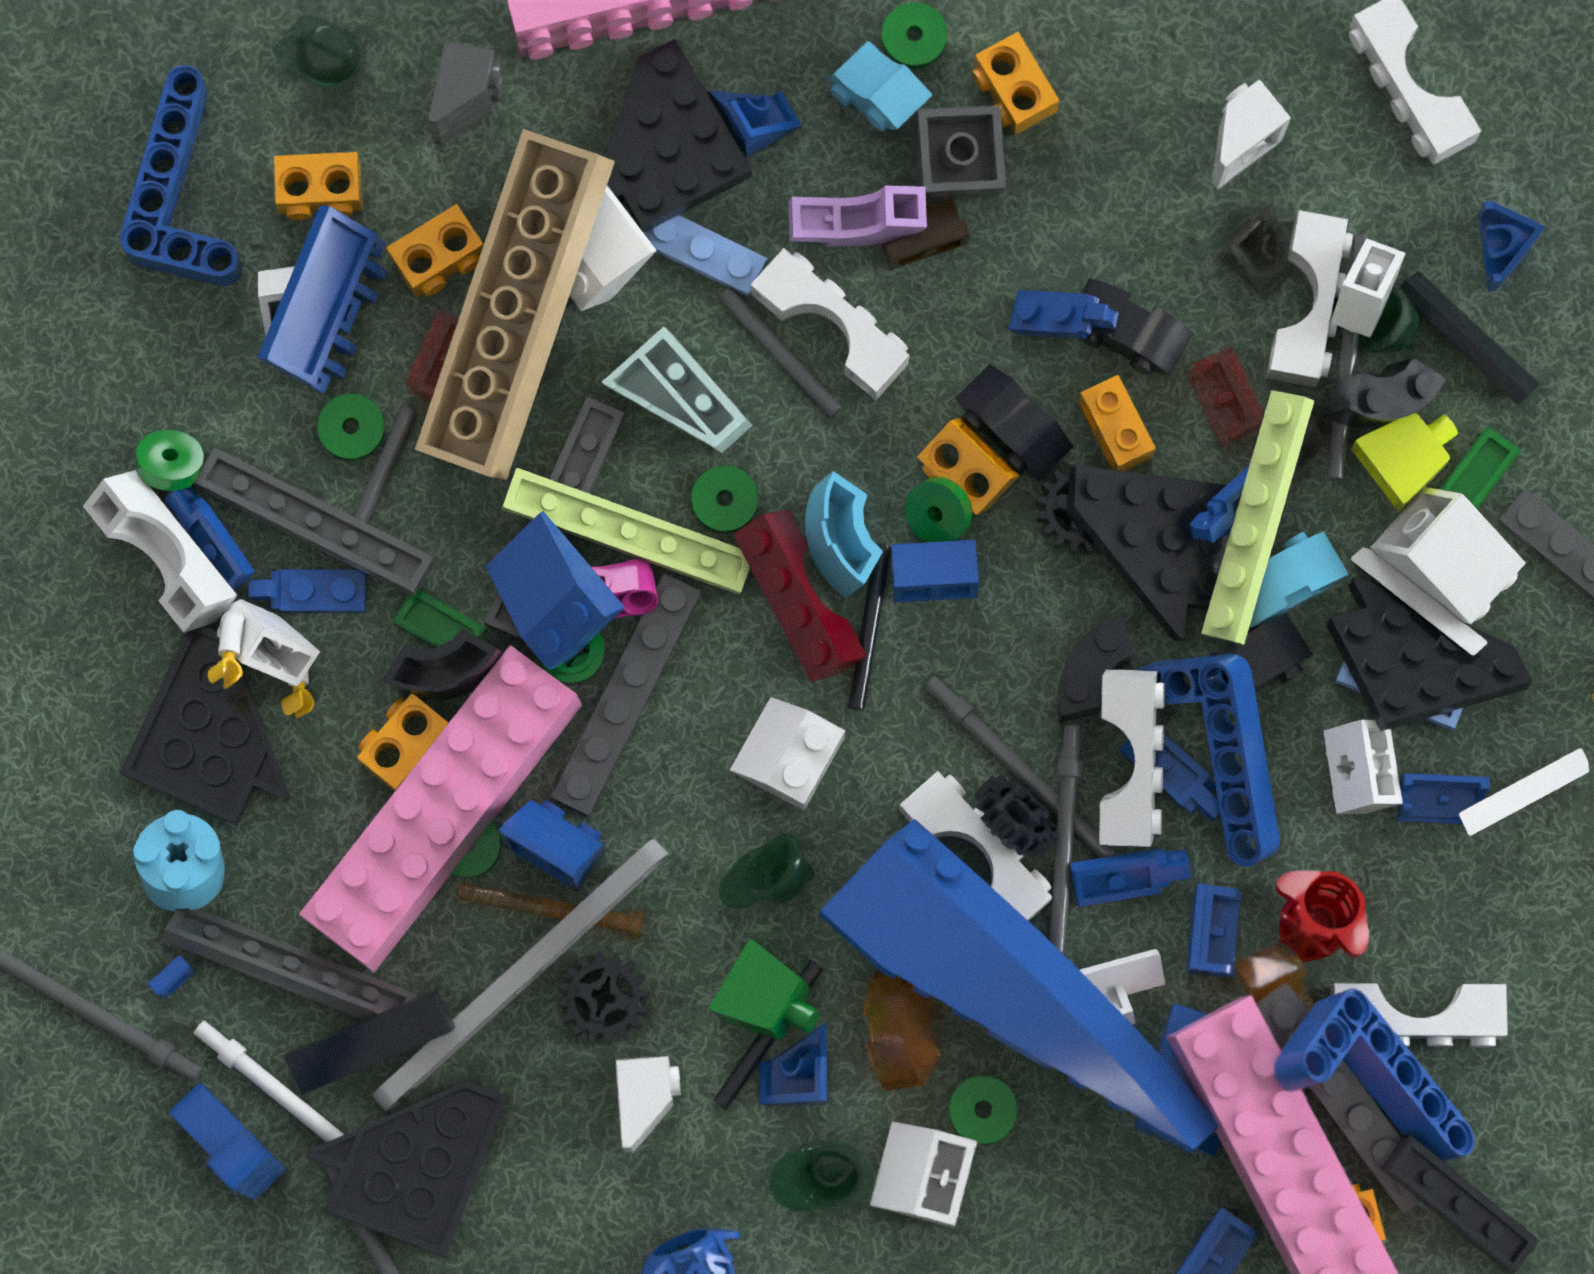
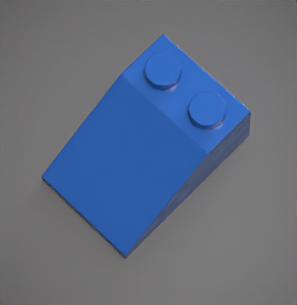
[485,511,625,670]
[499,800,605,892]

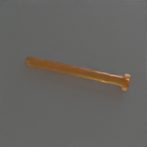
[458,884,645,940]

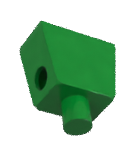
[708,939,820,1040]

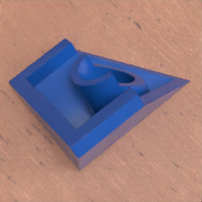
[707,90,802,157]
[1478,201,1546,292]
[759,1022,827,1105]

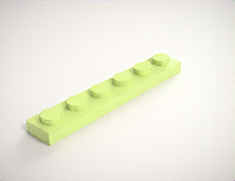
[1201,390,1314,645]
[502,468,750,595]

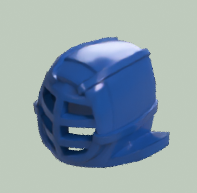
[641,1228,741,1274]

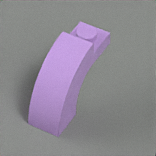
[788,185,927,247]

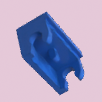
[891,540,979,603]
[1397,773,1490,825]
[1186,884,1241,978]
[1175,1207,1258,1274]

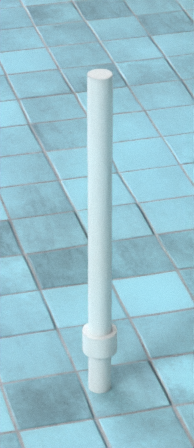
[193,1020,344,1142]

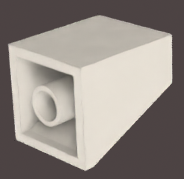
[1370,487,1526,624]

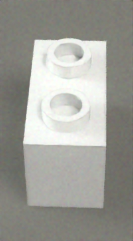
[1323,720,1403,814]

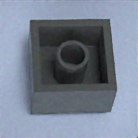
[910,106,1006,200]

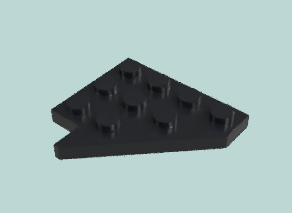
[306,1080,508,1259]

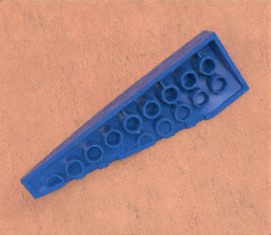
[819,819,1219,1154]

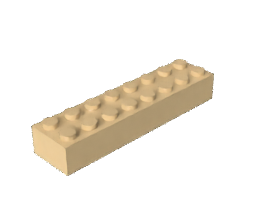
[415,129,615,480]

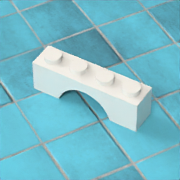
[1349,0,1481,165]
[1266,210,1353,388]
[751,248,910,401]
[83,470,237,633]
[1099,670,1165,847]
[899,771,1052,921]
[1330,983,1508,1047]

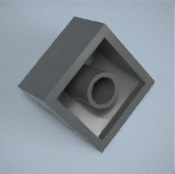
[428,41,504,145]

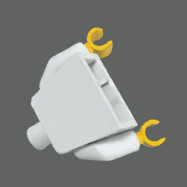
[207,599,320,719]

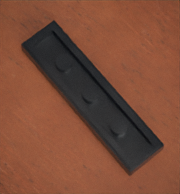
[1397,271,1540,404]
[283,989,456,1095]
[1381,1134,1539,1274]

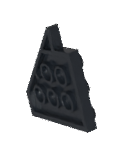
[605,39,753,233]
[1068,465,1228,641]
[1327,576,1533,732]
[120,626,290,826]

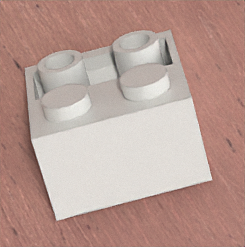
[870,1122,977,1228]

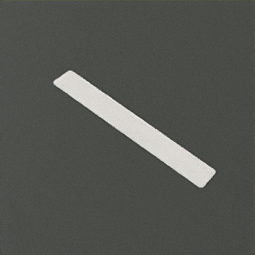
[1351,547,1487,655]
[1459,748,1589,835]

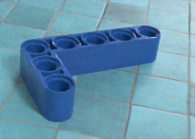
[120,65,242,286]
[1136,654,1280,867]
[1274,988,1474,1162]
[169,1082,286,1200]

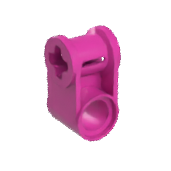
[591,559,659,618]

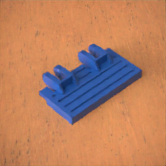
[257,205,388,393]

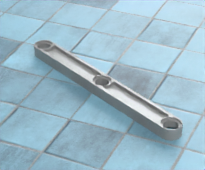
[372,838,669,1113]

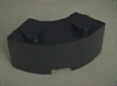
[1078,278,1193,376]
[1323,358,1446,427]
[955,364,1074,481]
[1210,613,1313,693]
[1057,614,1134,723]
[383,628,503,701]

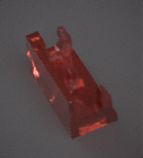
[405,309,459,402]
[1186,346,1264,447]

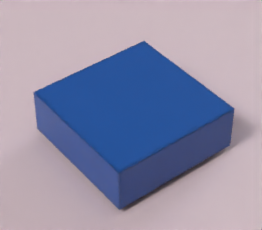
[148,955,195,999]

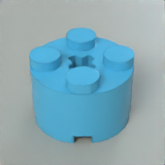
[133,810,225,911]

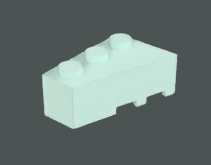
[601,327,753,453]

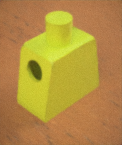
[1351,412,1458,512]

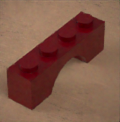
[733,510,867,682]

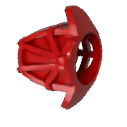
[1275,870,1369,963]

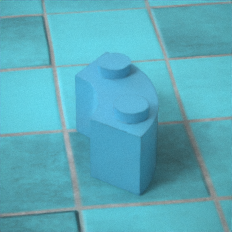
[827,41,933,131]
[805,471,883,598]
[1248,531,1349,631]

